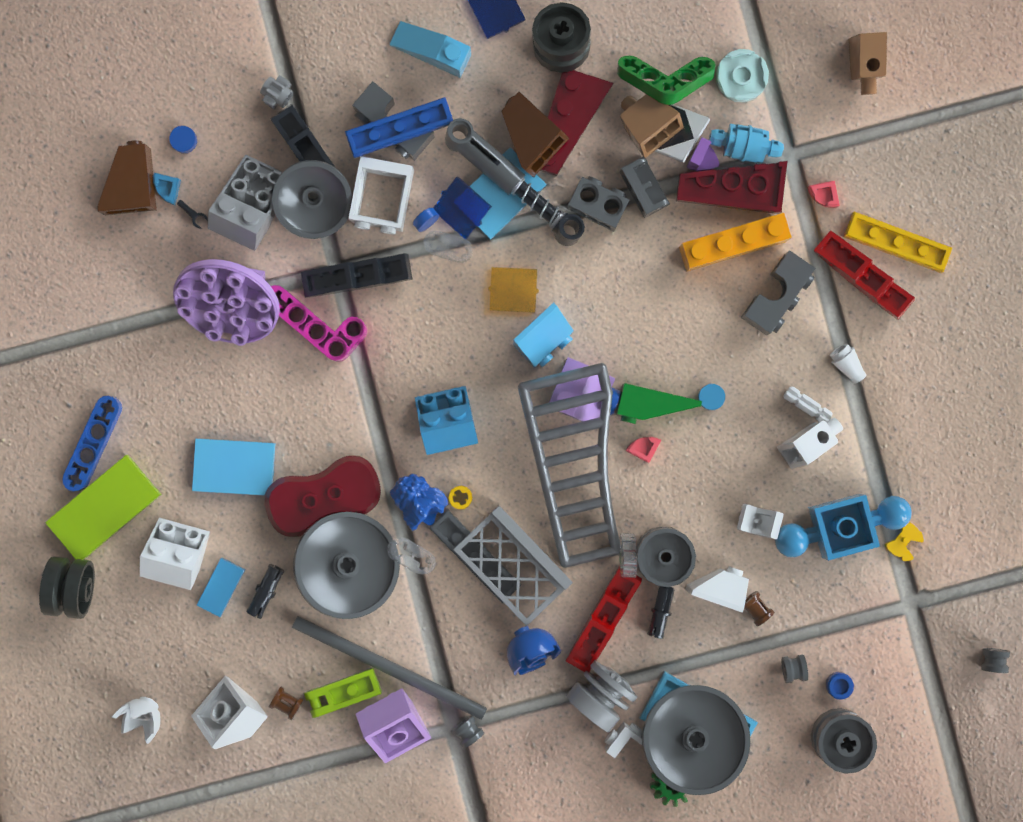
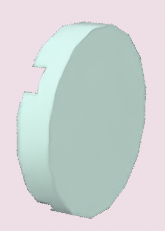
[716,49,769,103]

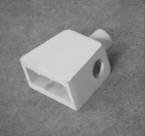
[777,417,843,469]

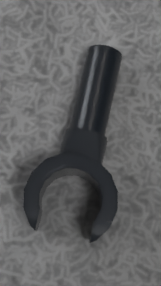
[177,200,208,229]

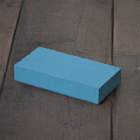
[197,558,246,617]

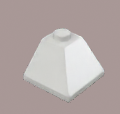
[685,566,749,613]
[191,676,268,749]

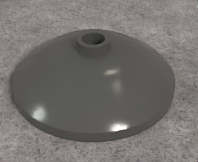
[272,160,352,239]

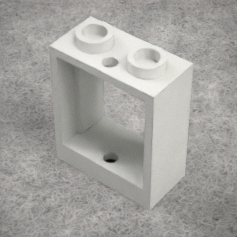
[349,156,414,235]

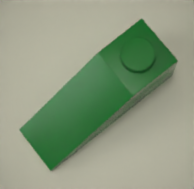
[615,383,702,424]

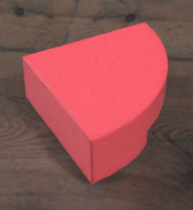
[807,181,840,208]
[625,437,661,463]

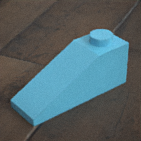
[389,21,471,78]

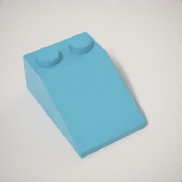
[513,302,574,368]

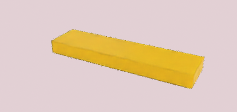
[843,211,952,273]

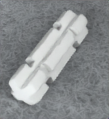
[783,386,832,422]

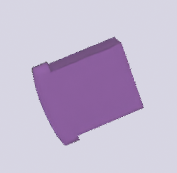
[687,137,719,171]

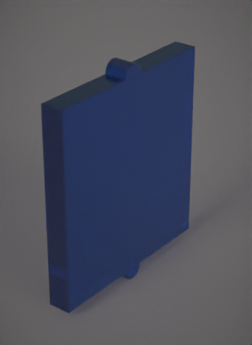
[468,0,526,39]
[433,176,492,240]

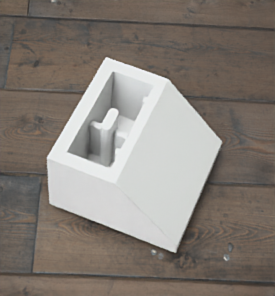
[140,518,210,590]

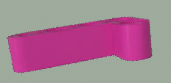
[271,285,367,362]

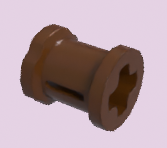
[744,591,775,626]
[269,687,304,720]

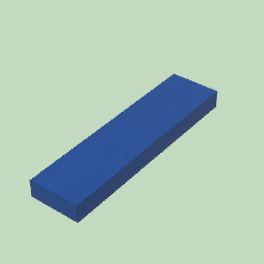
[345,97,453,158]

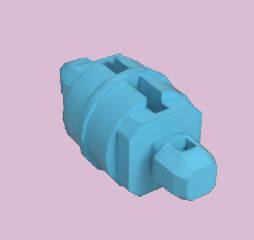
[709,124,784,163]

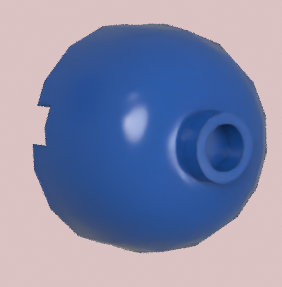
[507,626,561,675]

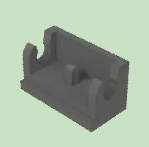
[620,157,670,218]

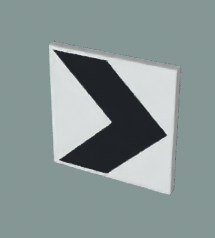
[655,104,710,162]

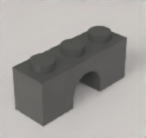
[352,81,435,161]
[741,250,816,335]

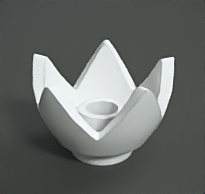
[112,697,160,744]

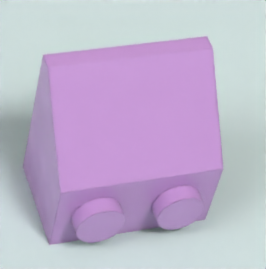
[549,357,615,421]
[356,689,431,763]

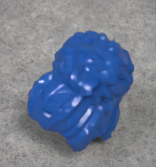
[390,474,448,531]

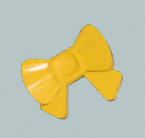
[885,522,924,561]

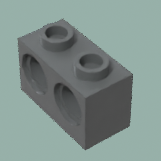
[567,176,629,232]

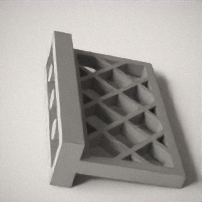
[453,506,573,626]

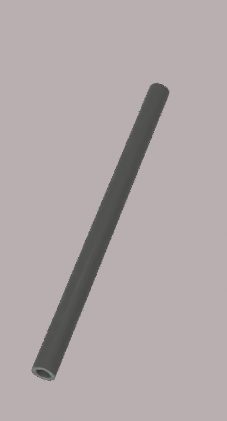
[292,616,487,720]

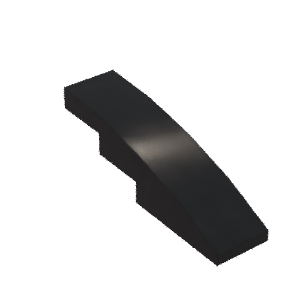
[301,253,413,298]

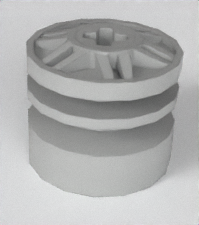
[566,660,638,732]

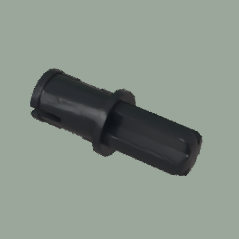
[647,586,675,639]

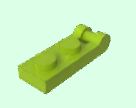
[304,668,382,718]

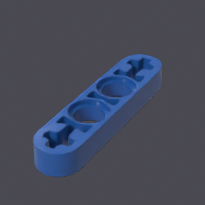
[62,396,122,491]

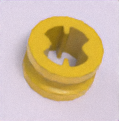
[448,485,473,509]

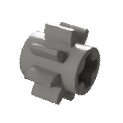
[260,75,293,110]

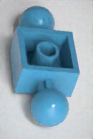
[775,494,912,561]

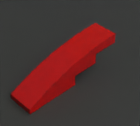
[814,230,915,320]
[566,565,642,672]

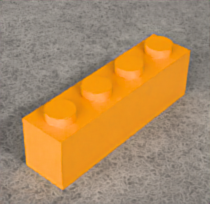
[679,213,792,272]

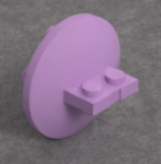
[173,259,280,346]

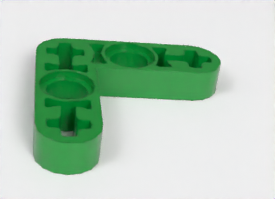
[617,56,716,105]

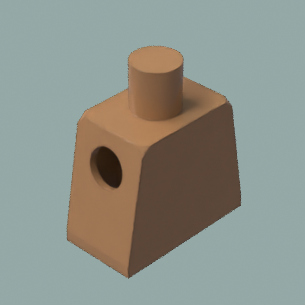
[848,32,887,95]
[620,94,684,158]

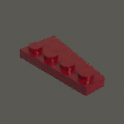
[540,70,614,176]
[676,161,788,214]

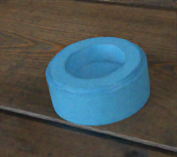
[698,384,725,410]

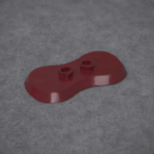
[264,456,381,537]

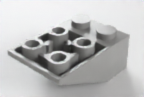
[208,155,282,251]

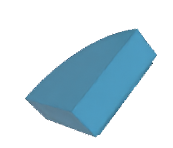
[153,173,181,205]

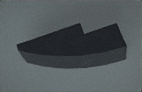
[270,104,336,168]

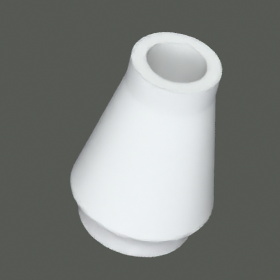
[830,344,866,384]

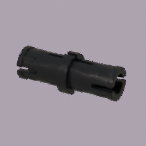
[246,564,285,619]

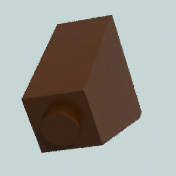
[501,92,569,178]
[97,140,157,216]

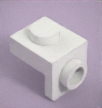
[737,504,784,539]
[604,721,643,758]

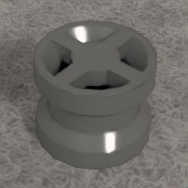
[981,648,1010,673]
[781,654,808,683]
[451,715,485,749]

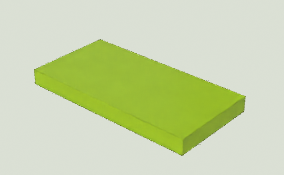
[45,455,162,560]

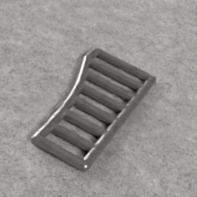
[518,363,622,568]

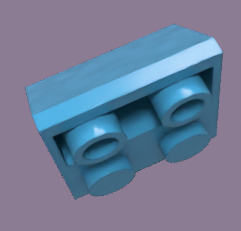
[415,386,478,455]

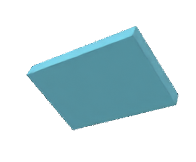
[454,147,547,240]
[192,439,276,495]

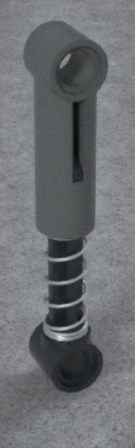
[445,118,585,246]

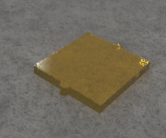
[488,267,539,313]

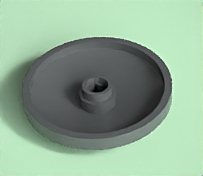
[293,512,400,619]
[642,685,751,795]

